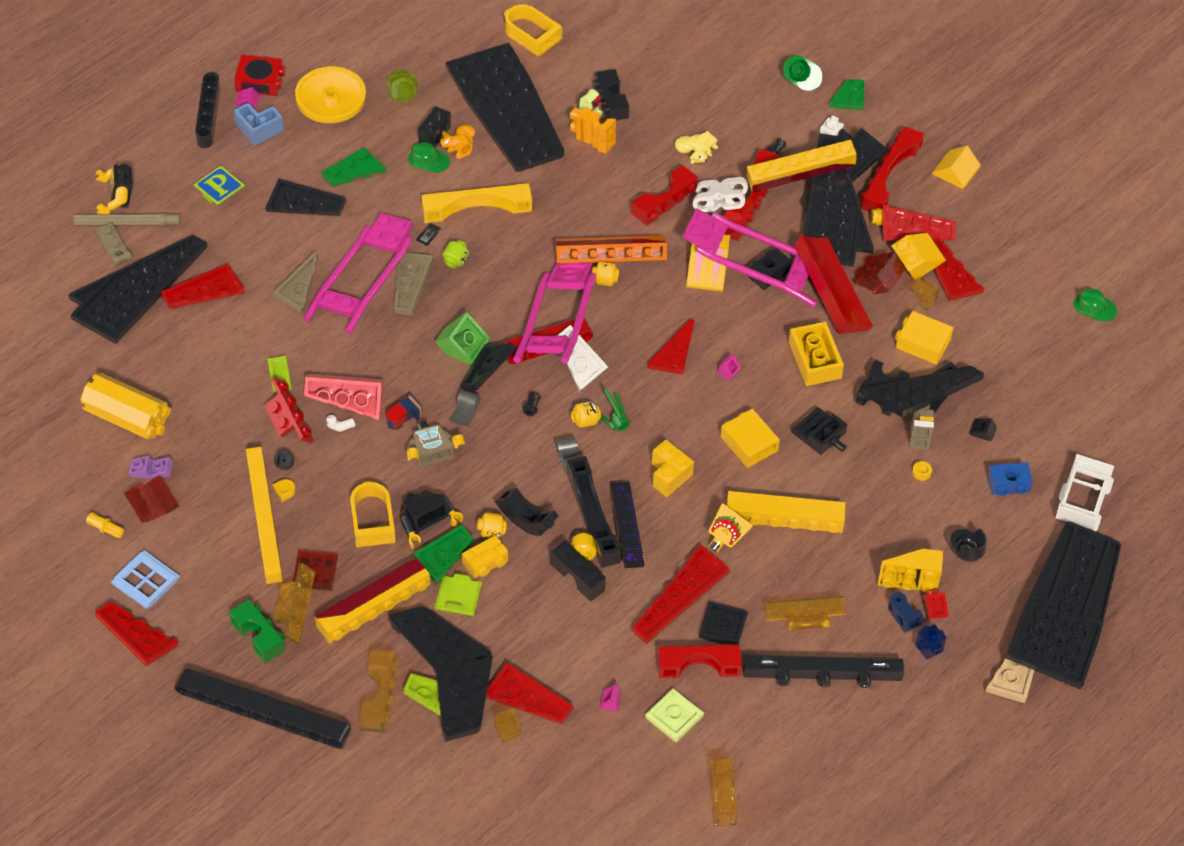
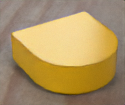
[272,479,295,502]

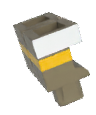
[910,405,934,450]

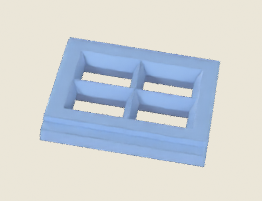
[111,550,180,609]

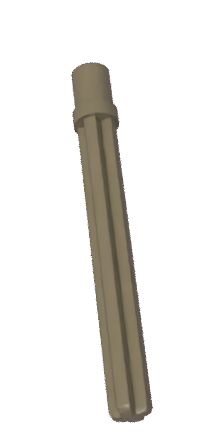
[73,213,180,226]

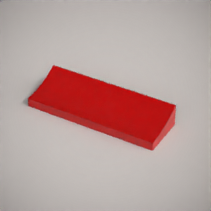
[794,234,873,335]

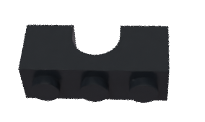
[593,69,630,121]
[550,540,606,602]

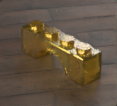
[359,649,399,733]

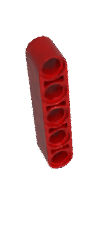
[503,318,594,364]

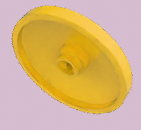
[295,66,366,123]

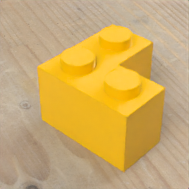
[652,440,694,497]

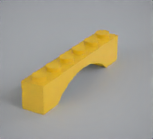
[421,183,532,223]

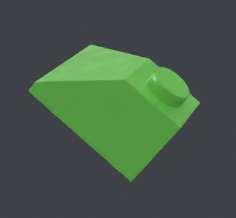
[435,312,490,365]

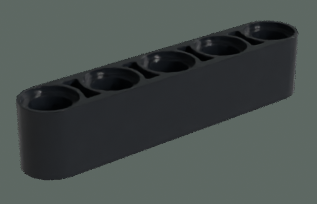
[195,72,220,148]

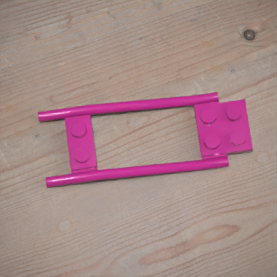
[682,208,817,307]
[303,213,413,334]
[513,263,597,364]

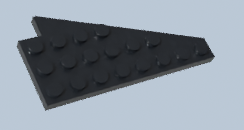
[803,133,874,267]

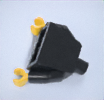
[401,490,463,549]

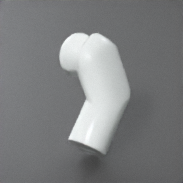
[326,415,355,432]

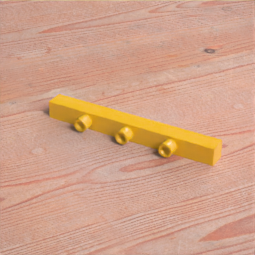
[246,447,282,584]

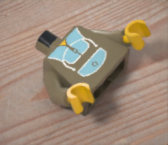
[406,421,466,467]

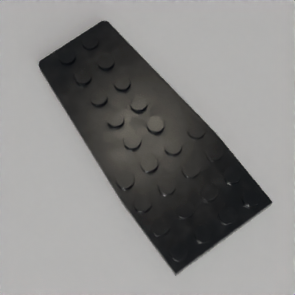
[446,42,564,172]
[1005,521,1121,690]

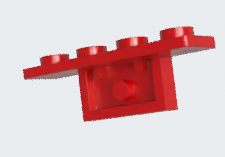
[264,377,314,443]

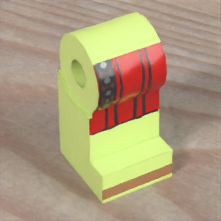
[579,89,603,118]

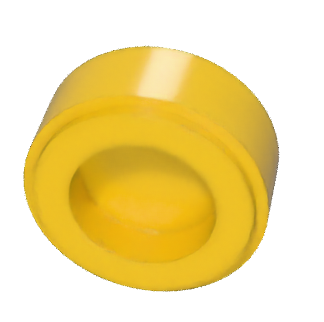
[912,461,932,481]

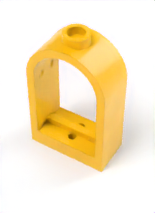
[504,5,562,57]
[350,481,396,548]

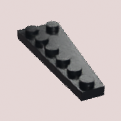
[801,128,888,210]

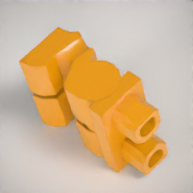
[570,107,616,153]

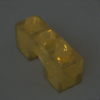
[710,757,738,826]

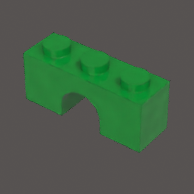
[229,599,285,664]

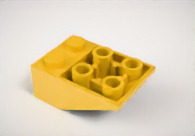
[877,549,943,593]

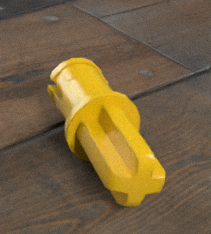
[86,512,125,538]

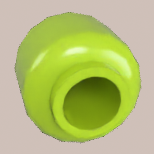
[442,240,469,269]

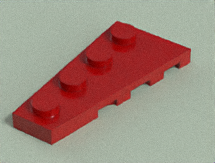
[933,238,984,301]
[95,602,178,667]
[486,663,574,725]

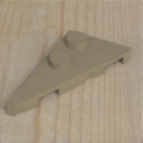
[273,252,318,314]

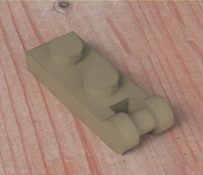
[95,222,132,267]

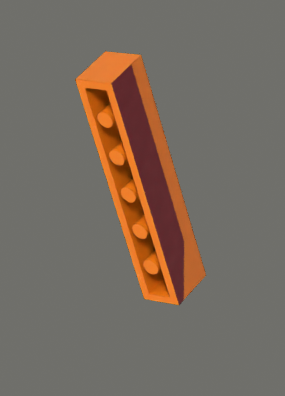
[555,235,667,263]

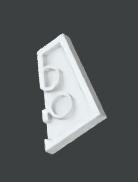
[558,325,608,392]

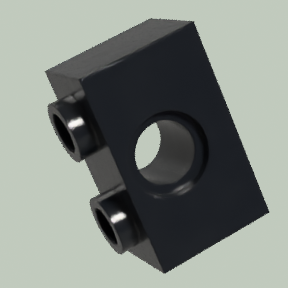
[418,106,451,148]
[748,248,791,290]

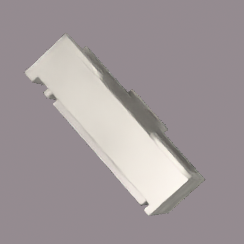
[1055,454,1114,532]

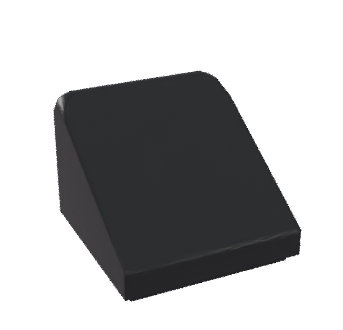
[970,418,997,441]

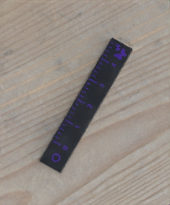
[610,482,645,569]

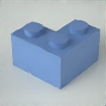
[233,103,284,146]

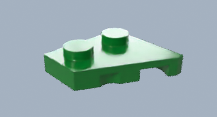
[829,79,865,111]

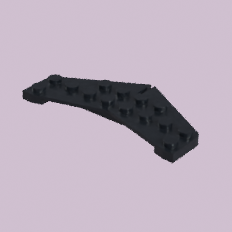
[388,607,493,742]

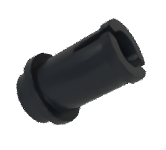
[767,138,786,154]
[523,392,541,416]

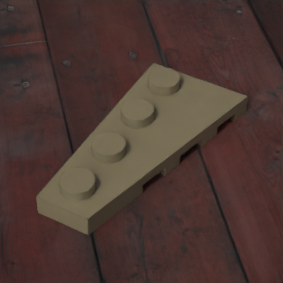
[394,252,434,316]

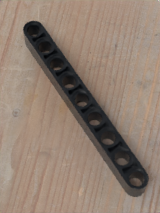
[174,669,351,749]

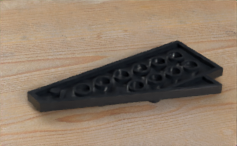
[69,235,207,344]

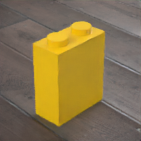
[895,311,954,365]
[720,409,780,468]

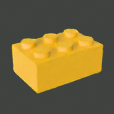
[788,322,844,386]

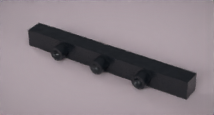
[743,655,904,688]

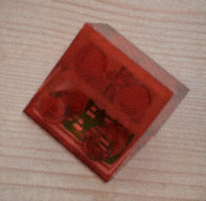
[851,252,906,294]

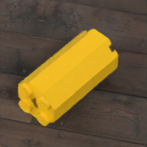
[81,373,171,439]

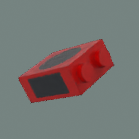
[234,55,286,96]

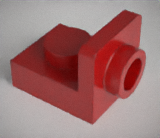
[921,590,949,620]

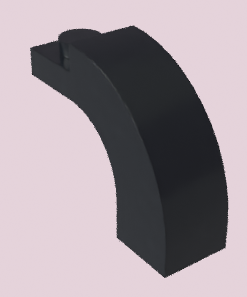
[494,488,559,536]

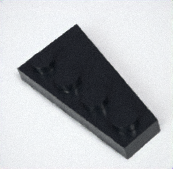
[265,179,347,216]

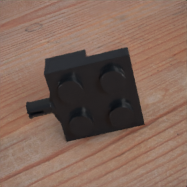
[792,407,848,455]

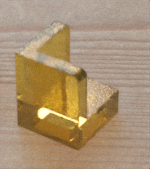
[911,277,939,311]
[494,707,522,743]

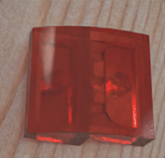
[124,475,179,523]

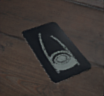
[416,223,441,246]

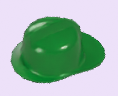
[783,55,822,90]
[408,142,450,173]
[1073,288,1117,322]

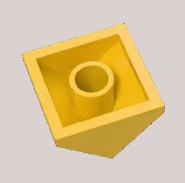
[932,146,980,189]

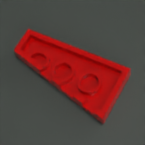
[882,205,956,241]
[161,264,245,309]

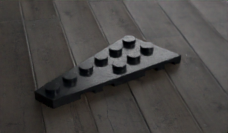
[862,366,984,418]

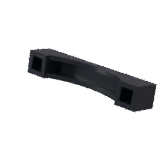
[567,456,621,568]

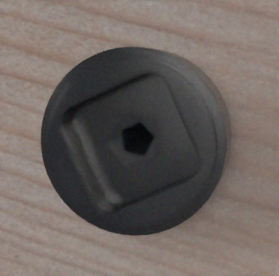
[274,450,295,470]

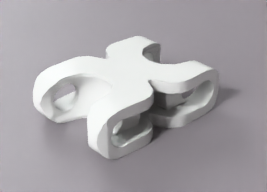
[693,177,748,212]

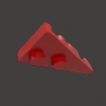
[648,319,695,375]

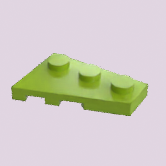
[404,673,440,715]

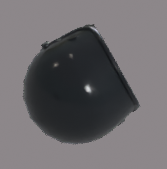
[950,528,987,562]

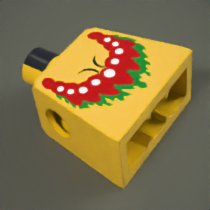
[708,503,754,553]

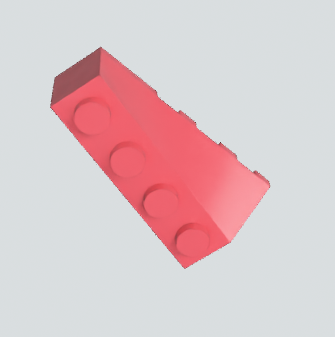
[304,374,384,420]

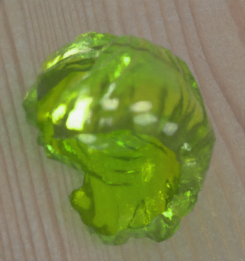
[386,69,419,103]

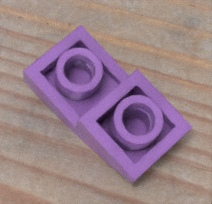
[129,456,173,479]

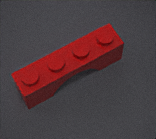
[631,165,698,226]
[658,644,742,678]

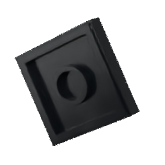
[699,602,748,645]

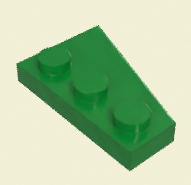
[321,147,386,187]
[413,525,473,585]

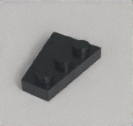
[460,343,516,391]

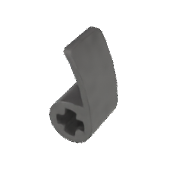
[450,390,481,426]
[555,436,579,473]

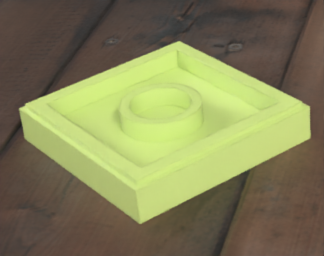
[645,688,704,742]

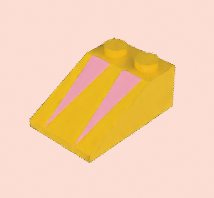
[686,235,730,292]

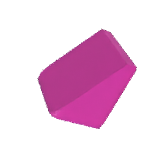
[235,87,260,108]

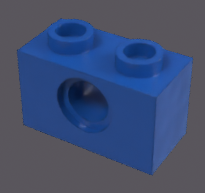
[987,462,1033,496]

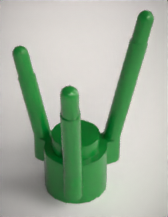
[600,389,630,431]

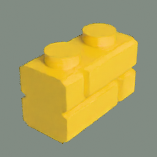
[462,535,508,579]

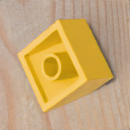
[892,233,946,281]

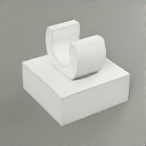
[820,115,844,136]

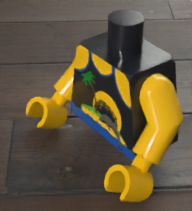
[96,164,132,214]

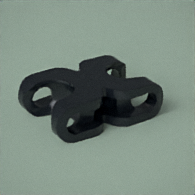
[856,360,910,416]

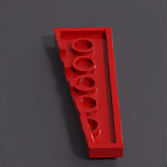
[632,545,730,644]

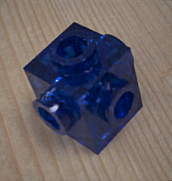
[915,624,946,660]

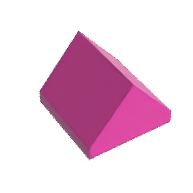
[717,353,741,380]
[600,684,621,712]

